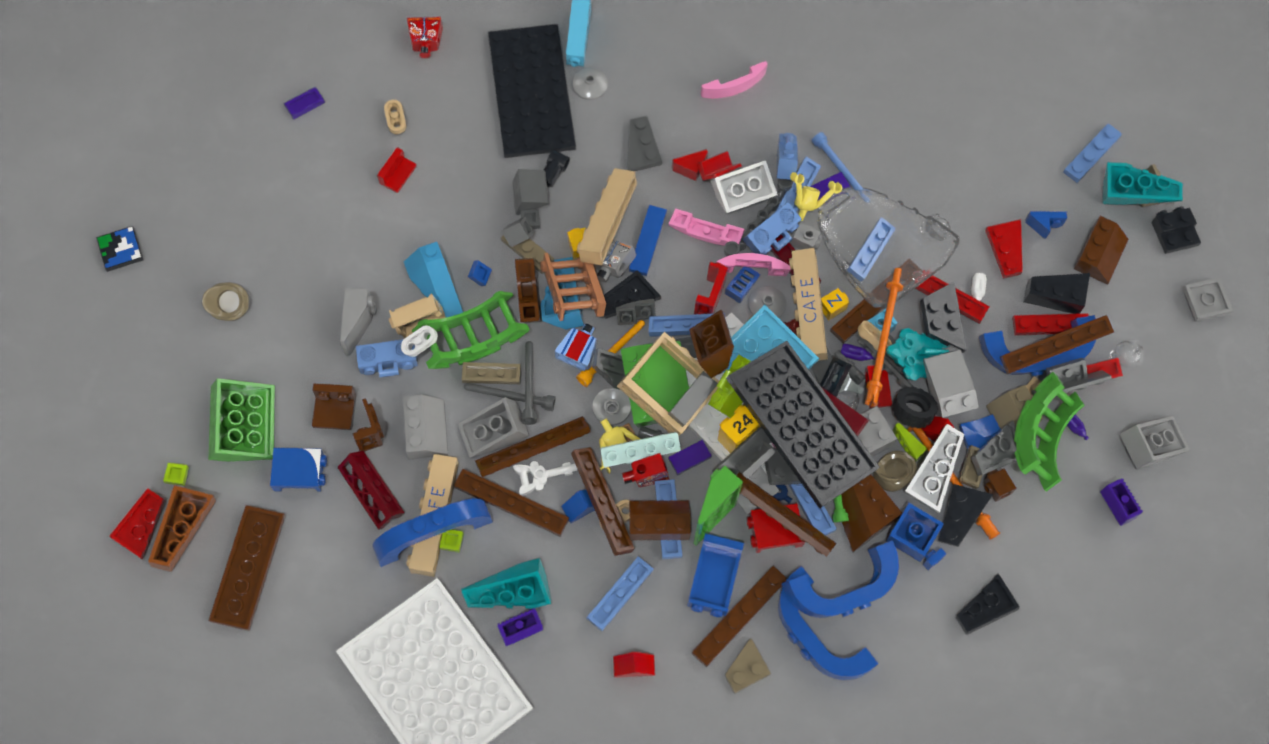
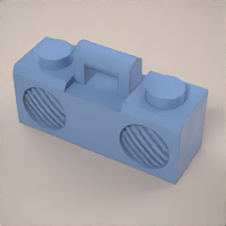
[777,133,798,180]
[743,202,802,255]
[356,339,418,378]

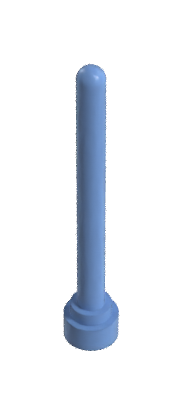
[811,132,871,203]

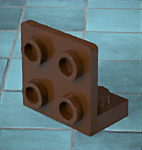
[312,383,356,430]
[353,398,384,452]

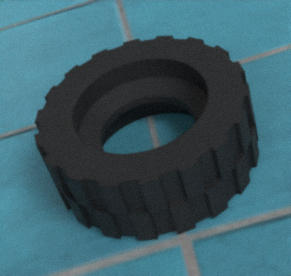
[892,387,938,429]

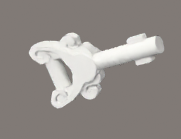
[513,461,577,496]

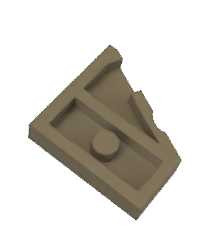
[725,639,771,694]

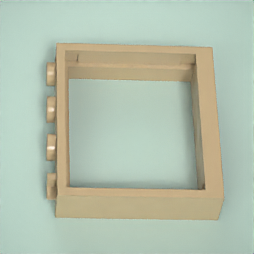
[617,332,719,436]

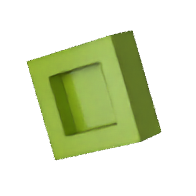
[163,463,189,486]
[439,530,464,553]

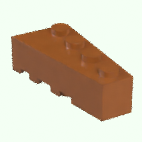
[148,485,216,572]

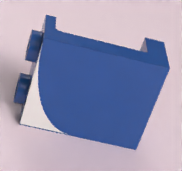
[270,448,327,492]

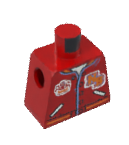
[407,17,442,58]
[622,453,670,488]

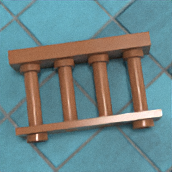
[540,253,606,321]

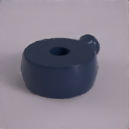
[773,485,793,504]

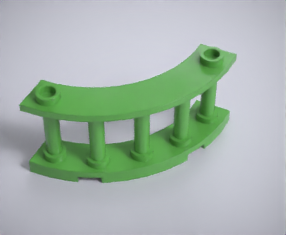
[412,291,530,369]
[1014,372,1085,492]

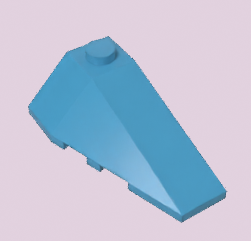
[404,242,463,317]
[541,256,584,330]

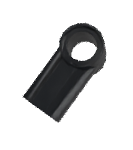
[543,150,570,187]

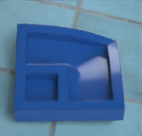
[959,414,1000,451]

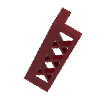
[337,451,405,530]

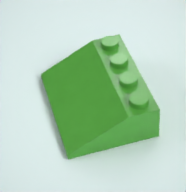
[621,341,689,428]
[208,378,275,462]
[693,466,743,546]

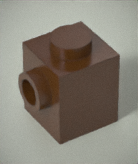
[983,468,1017,502]

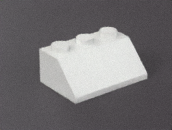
[710,160,778,213]

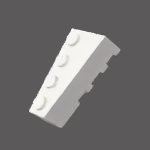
[904,424,964,513]

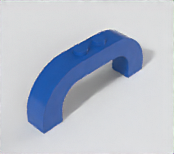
[979,315,1096,377]
[372,499,493,567]
[781,540,899,618]
[778,566,879,680]

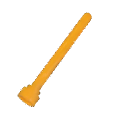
[576,320,645,387]

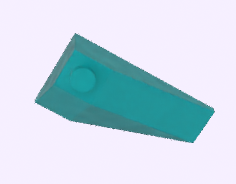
[1103,162,1183,205]
[461,558,551,609]

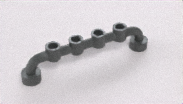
[724,179,793,256]

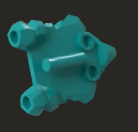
[886,328,950,381]

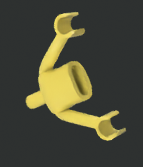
[790,172,842,221]
[599,418,640,474]

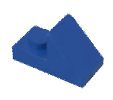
[1026,211,1067,239]

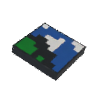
[96,226,144,272]

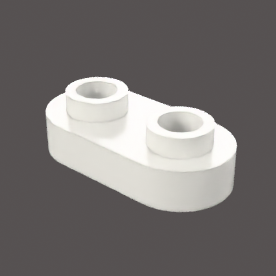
[401,326,438,357]

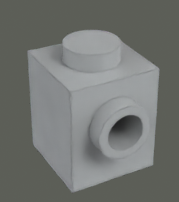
[791,223,822,250]

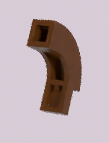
[515,257,540,322]

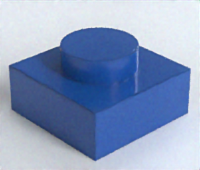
[468,260,492,286]
[923,548,947,571]

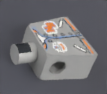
[594,239,637,282]

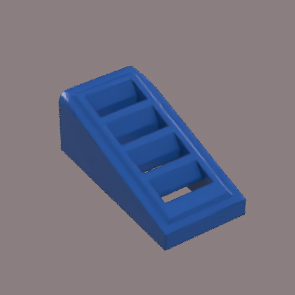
[725,267,761,303]

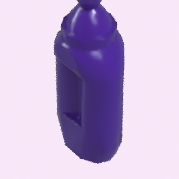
[841,344,876,361]
[1067,414,1089,440]

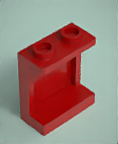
[694,262,728,314]
[746,503,805,553]

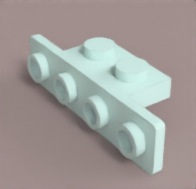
[600,432,681,467]

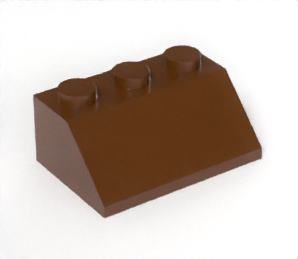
[1074,215,1129,285]
[689,310,734,378]
[629,500,691,540]

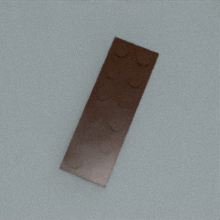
[208,505,285,631]

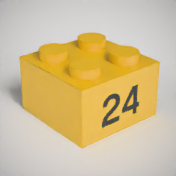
[717,405,760,454]

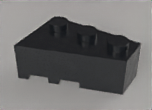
[1024,273,1090,314]

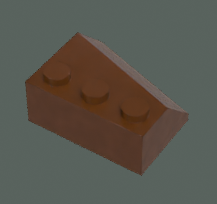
[833,474,902,553]

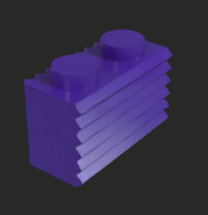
[1100,478,1143,526]
[497,608,543,647]

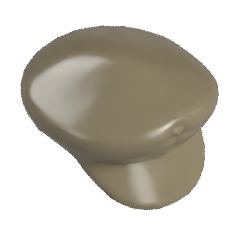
[202,282,249,321]
[873,451,917,492]

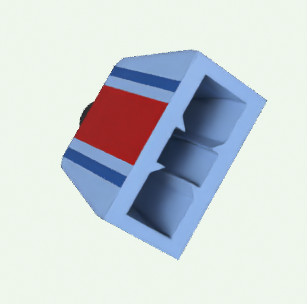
[555,324,597,371]

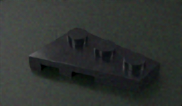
[604,270,661,319]

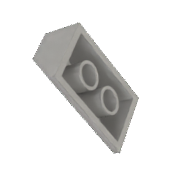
[403,395,448,459]

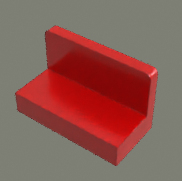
[377,147,417,193]
[697,151,742,181]
[864,365,892,408]

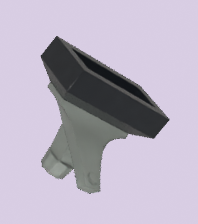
[820,357,864,397]

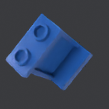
[687,533,744,618]

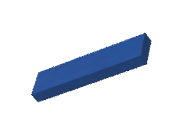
[629,205,667,276]

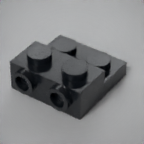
[1151,206,1201,254]

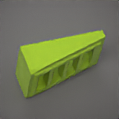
[892,423,927,462]

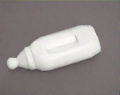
[971,273,987,301]

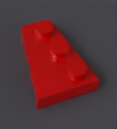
[985,219,1023,279]
[109,488,165,560]

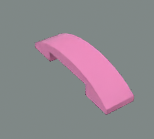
[700,61,767,99]
[669,208,745,246]
[717,253,791,277]

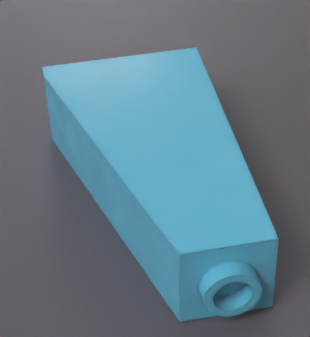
[566,0,591,67]

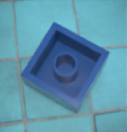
[886,503,944,562]

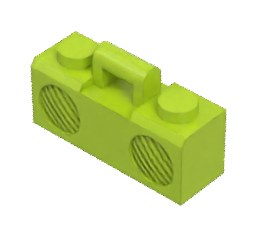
[708,354,751,418]

